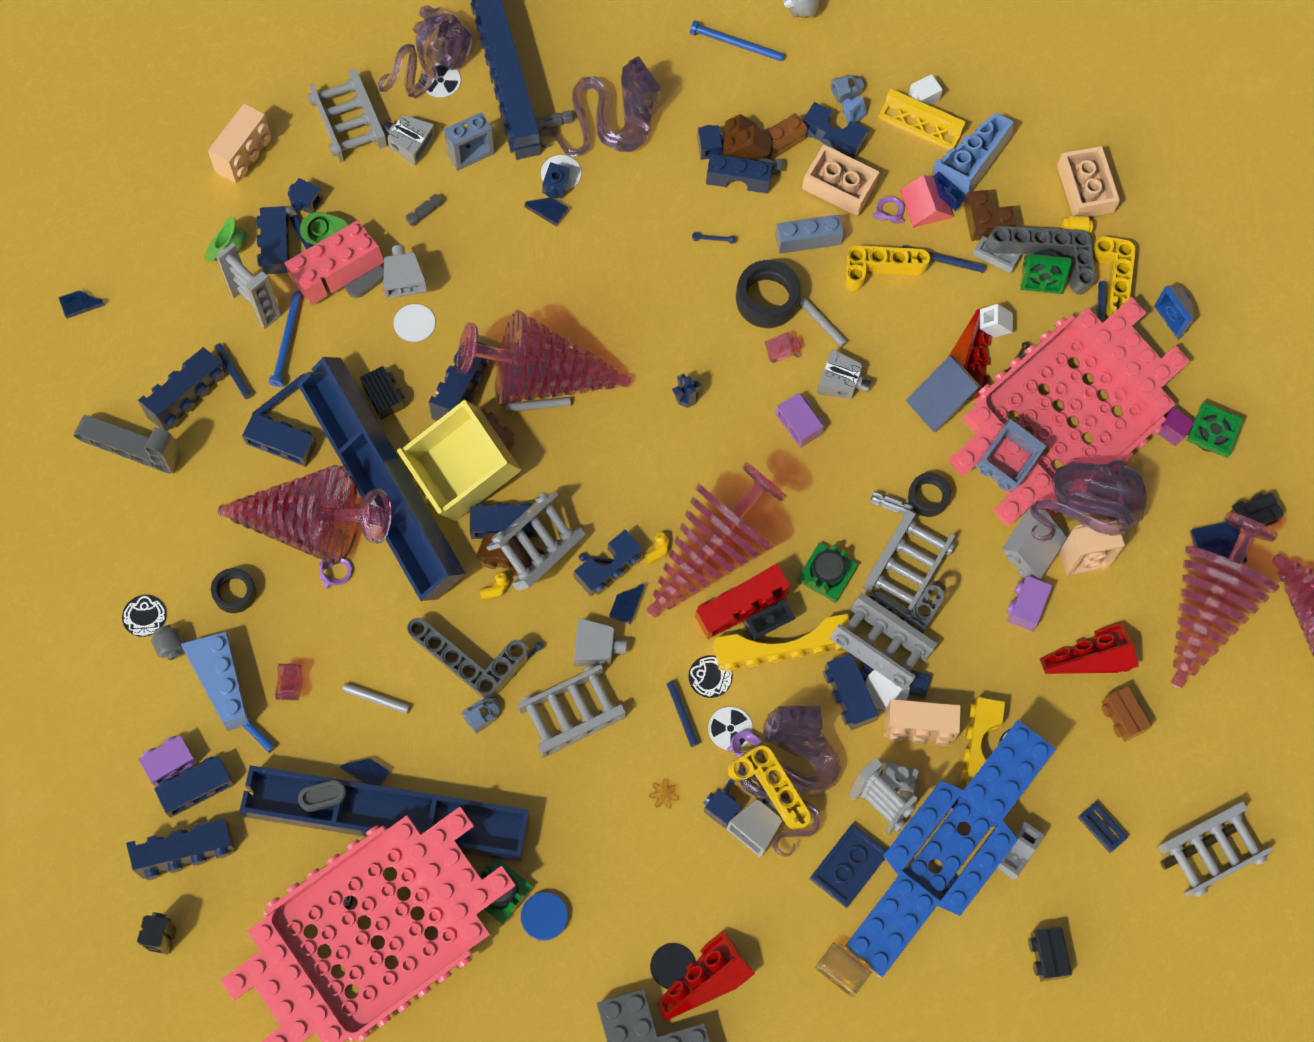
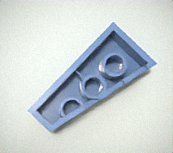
[933,113,1014,194]
[181,632,249,731]

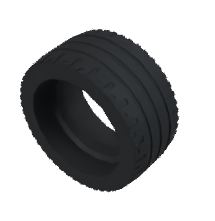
[736,259,801,329]

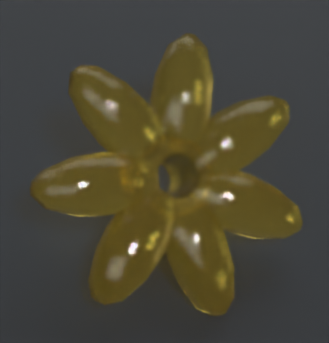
[649,779,679,809]

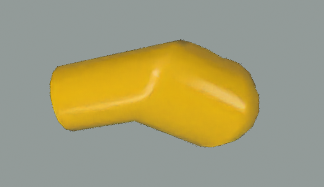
[644,532,669,564]
[480,573,509,600]

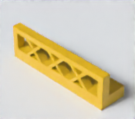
[878,89,966,150]

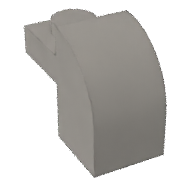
[997,822,1045,881]

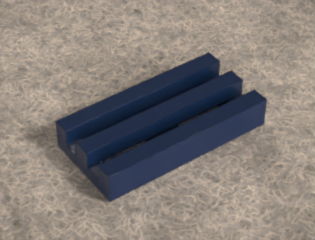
[1078,802,1128,853]

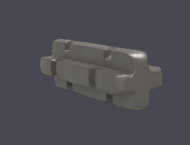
[535,110,573,130]
[406,194,443,226]
[870,491,914,515]

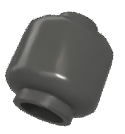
[151,625,185,660]

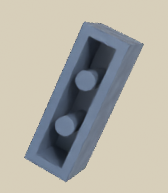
[775,214,844,254]

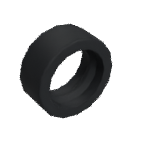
[908,472,952,517]
[210,568,256,613]

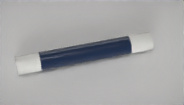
[287,206,314,250]

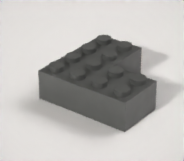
[597,989,709,1042]

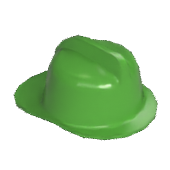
[300,212,348,245]
[205,217,248,261]

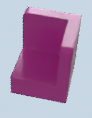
[1158,407,1194,446]

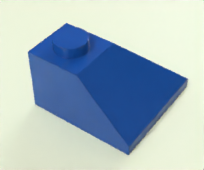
[1154,285,1193,340]

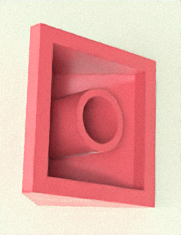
[900,175,953,227]

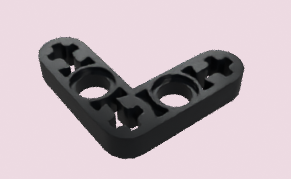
[869,581,947,634]

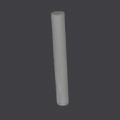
[799,297,847,347]
[505,397,571,412]
[342,683,410,714]

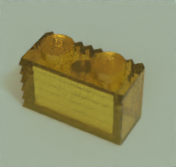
[815,942,872,998]

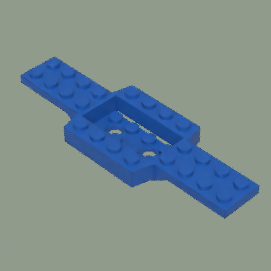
[844,720,1056,977]

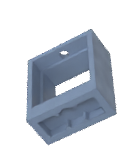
[444,112,494,171]
[975,419,1046,492]

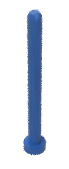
[689,20,785,61]
[268,291,302,387]

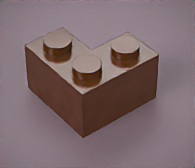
[723,114,771,160]
[964,190,1017,241]
[476,533,545,577]

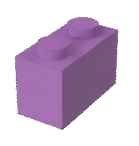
[775,393,824,448]
[1006,575,1052,632]
[138,735,197,787]

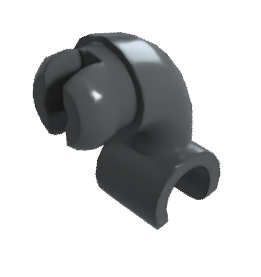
[756,158,785,175]

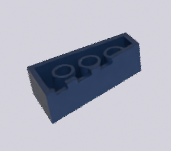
[429,337,493,421]
[138,347,226,432]
[126,819,235,880]

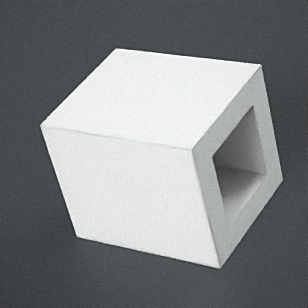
[908,74,943,106]
[980,304,1013,338]

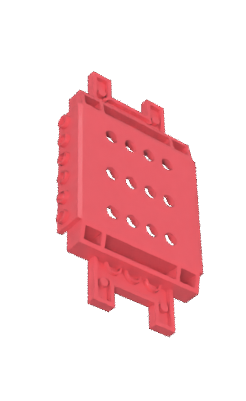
[948,297,1190,527]
[220,807,516,1042]

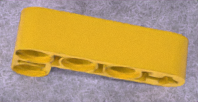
[1092,236,1135,318]
[845,245,930,291]
[728,746,811,829]

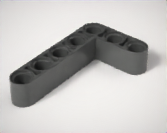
[985,226,1096,295]
[73,415,181,474]
[407,618,529,699]

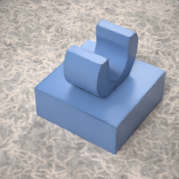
[841,96,866,124]

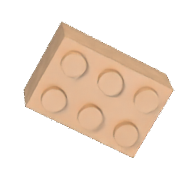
[208,104,271,183]
[802,144,879,216]
[1057,146,1120,217]
[1059,520,1125,577]
[883,699,960,746]

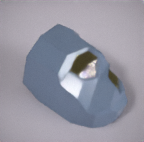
[830,75,865,103]
[462,698,499,734]

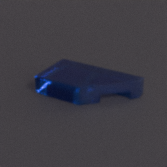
[933,171,966,211]
[524,197,568,227]
[59,290,105,319]
[609,584,645,625]
[340,758,390,786]

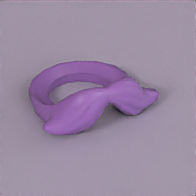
[872,197,904,223]
[319,556,352,589]
[727,730,762,757]

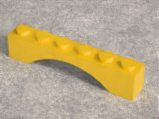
[713,614,849,672]

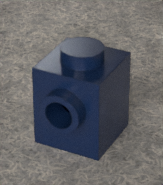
[697,125,724,160]
[542,162,570,199]
[288,178,323,214]
[703,790,741,829]

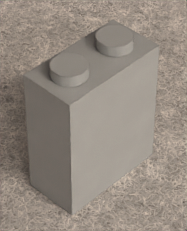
[1002,508,1067,580]

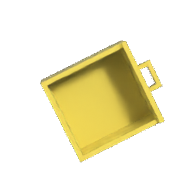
[397,400,522,521]

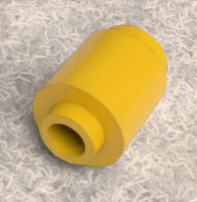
[1060,215,1093,234]

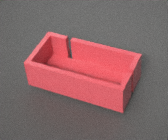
[284,220,384,305]

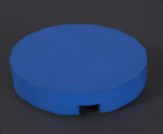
[521,893,568,941]

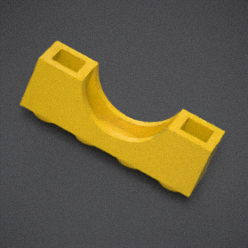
[960,697,1005,790]

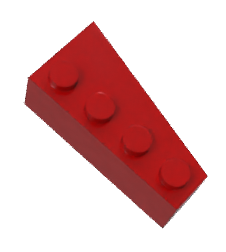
[695,563,790,639]

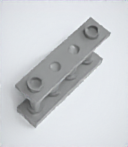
[308,69,387,163]
[216,243,281,329]
[486,491,586,591]
[863,510,955,611]
[829,592,937,691]
[518,664,625,758]
[849,758,918,835]
[1158,802,1273,898]

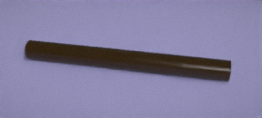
[1160,823,1238,870]

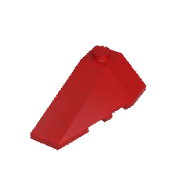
[948,308,991,399]
[1040,622,1139,674]
[657,930,755,1021]

